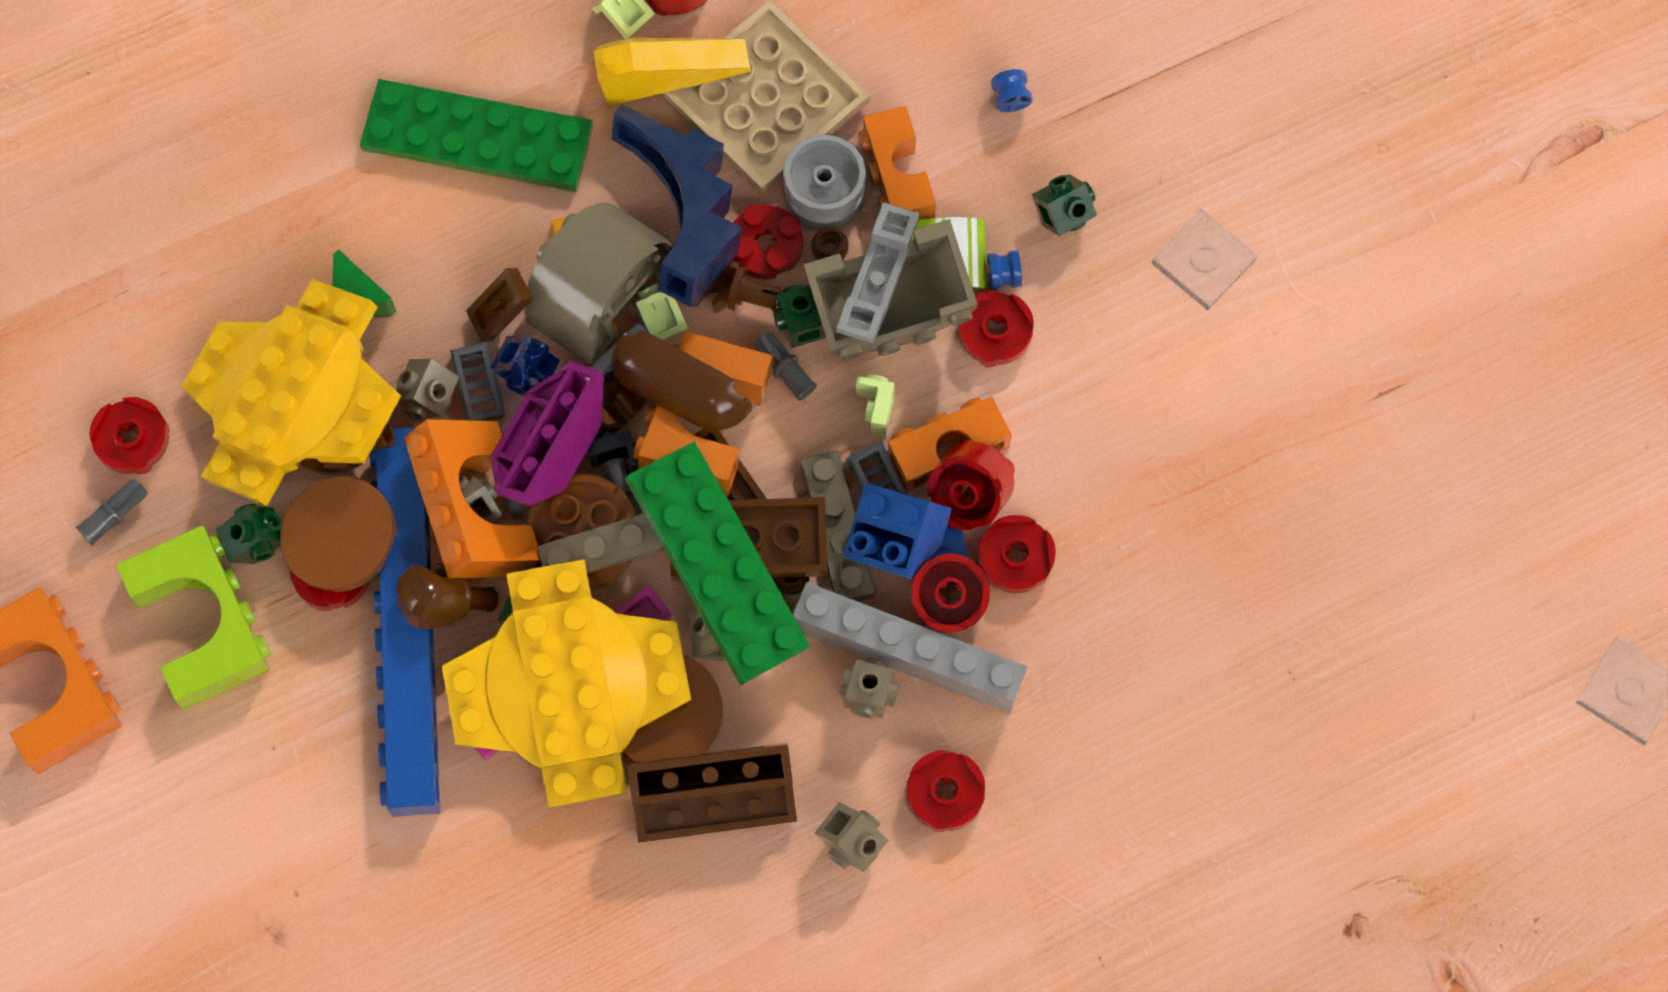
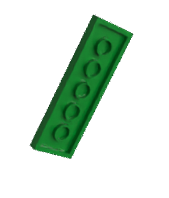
[360,79,593,192]
[625,441,810,686]

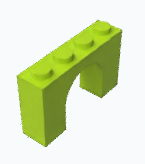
[116,525,272,710]

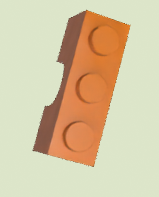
[858,106,936,220]
[887,396,1012,493]

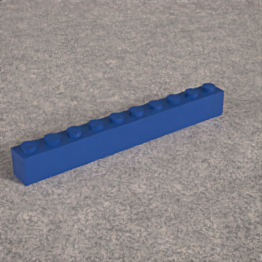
[369,428,440,817]

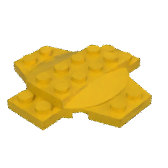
[181,279,401,507]
[442,559,691,809]

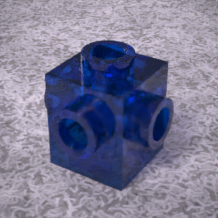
[490,336,560,395]

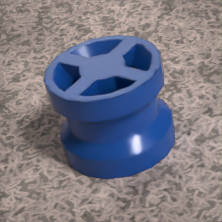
[991,69,1033,112]
[987,250,1022,290]

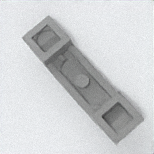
[836,202,919,343]

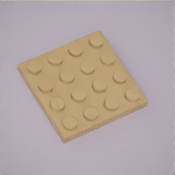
[662,0,870,194]

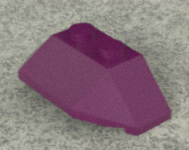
[490,362,604,506]

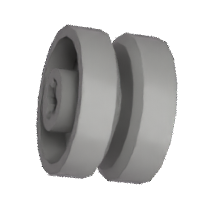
[783,134,866,230]

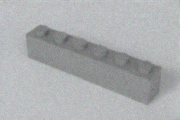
[793,582,1027,713]

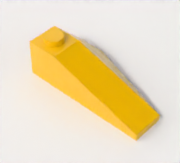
[594,37,751,106]

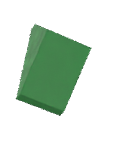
[332,249,396,317]

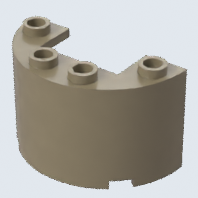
[524,203,675,365]
[804,219,978,360]

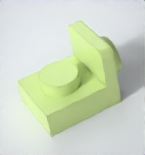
[592,0,655,39]
[631,283,688,340]
[856,375,895,438]

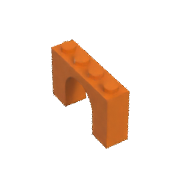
[633,331,773,498]
[404,419,541,578]
[0,587,122,774]

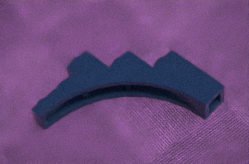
[611,105,742,307]

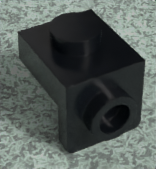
[587,430,638,472]

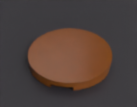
[525,474,638,590]
[280,476,397,592]
[622,655,723,763]

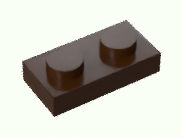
[466,268,533,342]

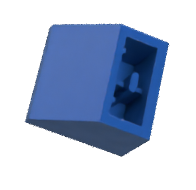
[843,483,952,579]

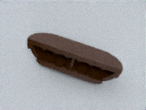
[611,330,752,430]

